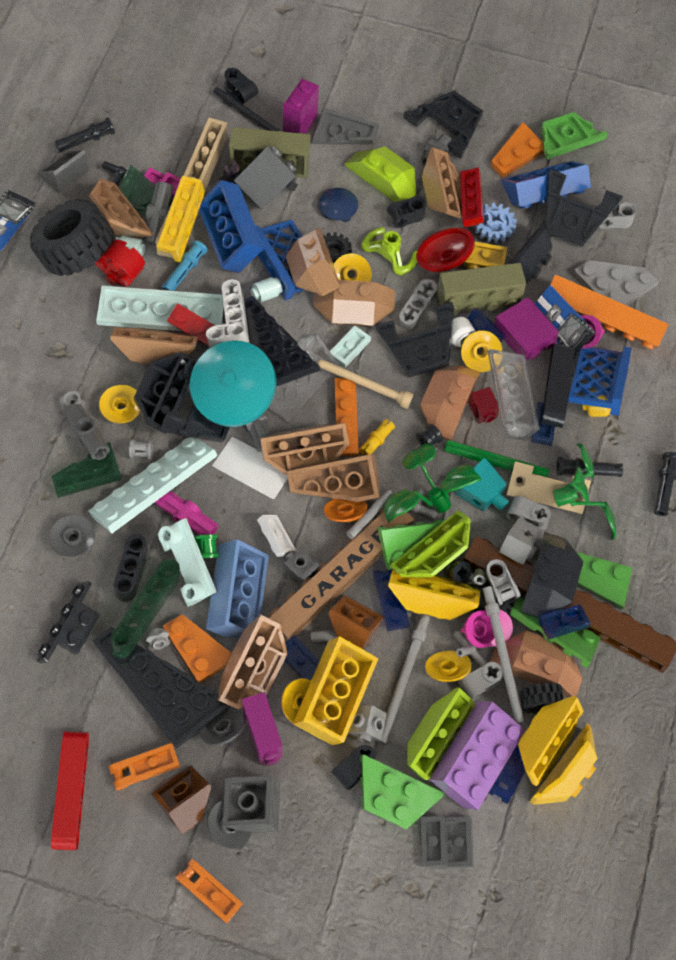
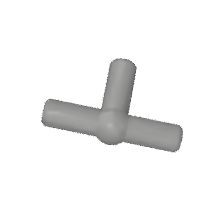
[411,488,437,520]
[453,630,488,667]

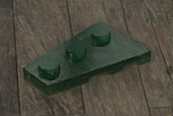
[119,164,173,214]
[51,441,122,498]

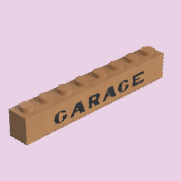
[268,507,414,645]

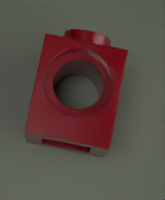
[468,387,500,424]

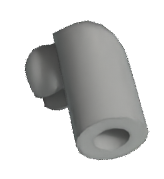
[466,568,486,587]
[310,630,337,643]

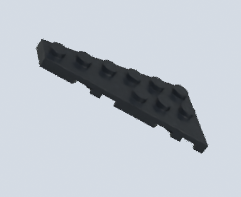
[244,296,321,387]
[92,627,232,749]

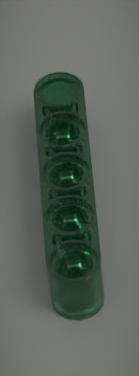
[111,559,180,658]

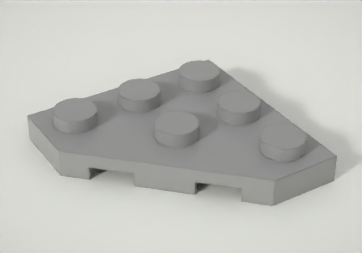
[573,260,659,306]

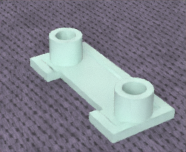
[158,519,217,607]

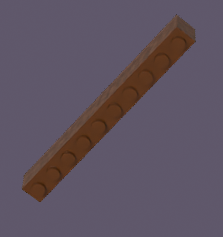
[463,536,676,674]

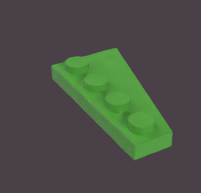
[377,519,446,570]
[577,552,632,610]
[510,597,601,668]

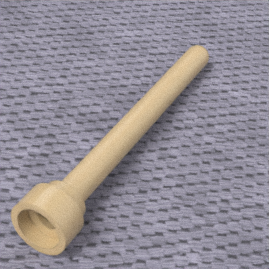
[317,359,414,409]

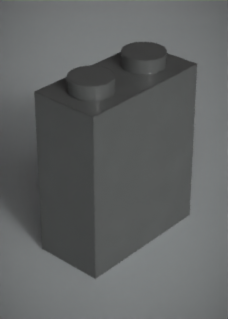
[234,145,298,209]

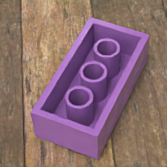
[429,701,526,810]

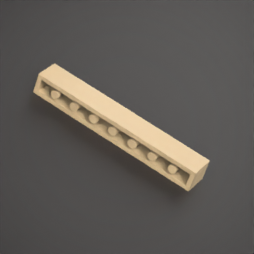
[156,118,228,259]

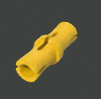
[358,419,395,456]

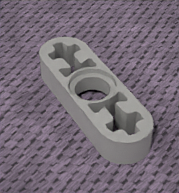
[398,279,437,329]

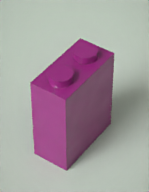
[283,78,319,134]
[493,297,559,363]
[242,692,283,766]

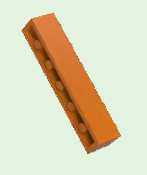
[550,275,669,350]

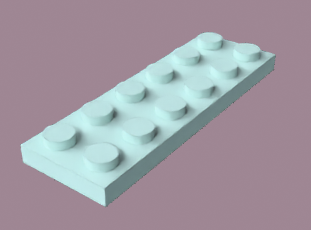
[96,286,224,331]
[88,437,217,533]

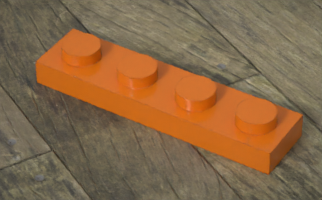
[334,378,359,457]

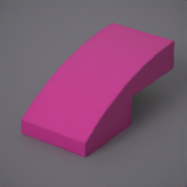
[140,167,181,197]

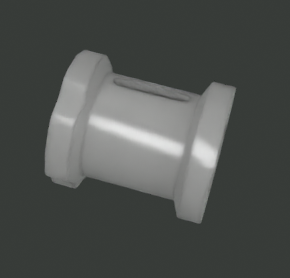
[129,439,154,460]

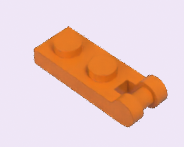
[108,743,180,790]
[175,859,243,925]

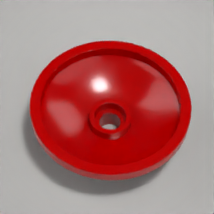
[416,228,475,272]

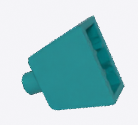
[454,458,509,511]

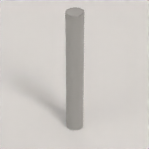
[346,489,393,539]

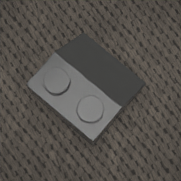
[222,775,280,833]

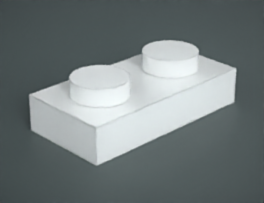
[257,515,296,557]

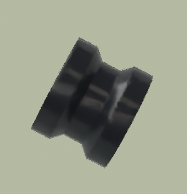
[416,424,443,446]
[443,558,472,583]

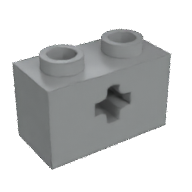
[499,517,542,565]

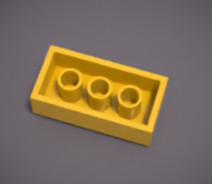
[293,636,379,746]

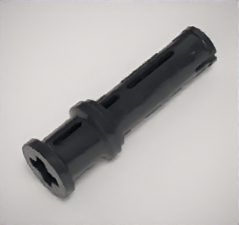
[55,117,115,153]
[654,452,676,516]
[556,457,623,477]

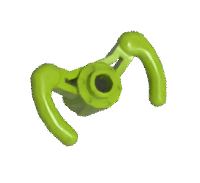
[361,227,417,275]

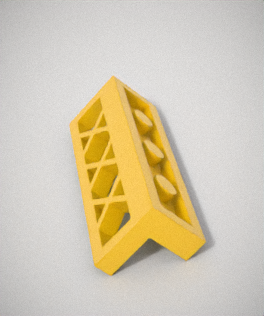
[157,176,205,262]

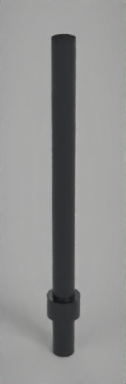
[213,87,280,131]

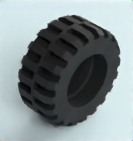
[30,199,112,276]

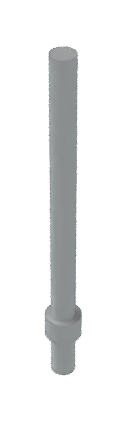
[483,586,524,724]
[377,615,430,744]

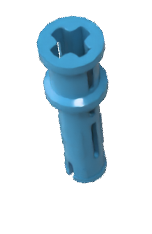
[161,240,208,291]

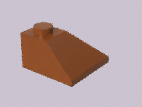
[329,595,384,650]

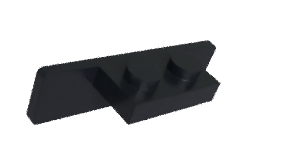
[37,581,100,664]

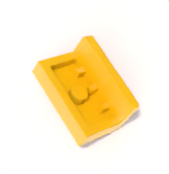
[463,242,508,269]

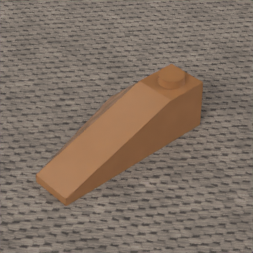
[287,454,380,502]

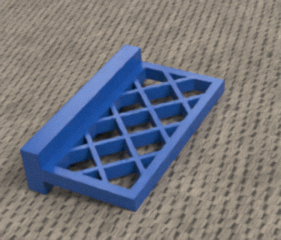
[256,220,304,300]
[568,346,632,416]

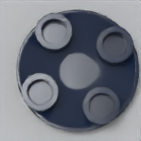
[319,188,358,222]

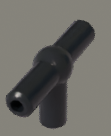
[102,161,140,186]

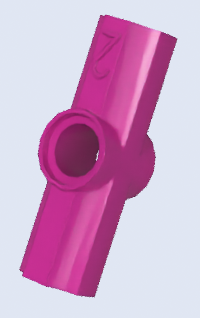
[155,491,219,535]

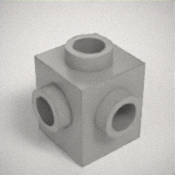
[349,705,387,744]

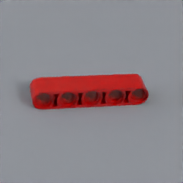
[51,731,89,851]

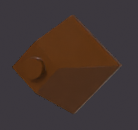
[151,765,211,834]

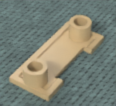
[507,462,591,514]

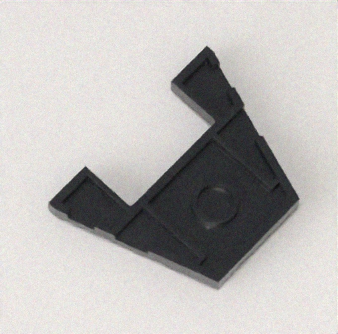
[403,91,483,159]
[546,169,623,247]
[375,302,455,378]
[158,357,230,442]

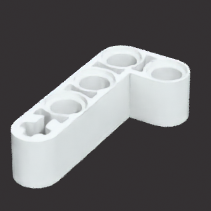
[206,279,249,348]

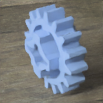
[473,203,517,244]

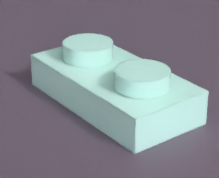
[329,326,371,368]

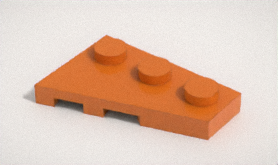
[490,122,544,178]
[163,614,232,683]

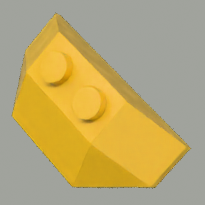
[388,570,481,620]
[518,696,584,786]
[529,723,597,805]

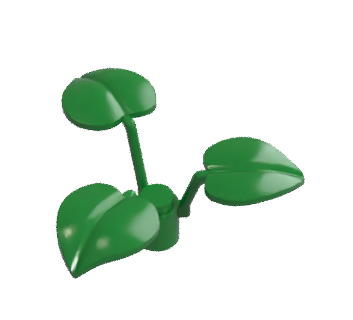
[384,443,482,523]
[553,443,616,540]

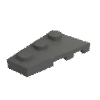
[312,108,379,144]

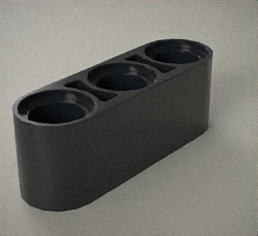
[114,534,148,602]

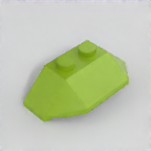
[345,146,416,202]
[389,510,471,578]
[407,688,475,780]

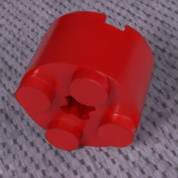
[95,239,145,287]

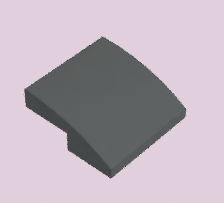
[421,816,474,868]

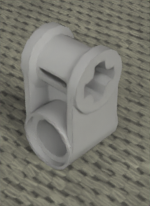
[596,202,636,229]
[506,496,551,532]
[485,559,520,606]
[457,662,503,701]

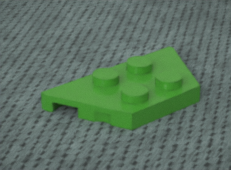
[540,112,608,160]
[360,754,444,829]

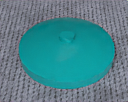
[190,340,276,427]

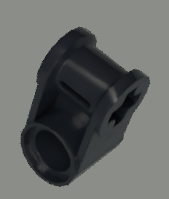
[224,68,258,104]
[387,196,426,228]
[331,745,376,790]

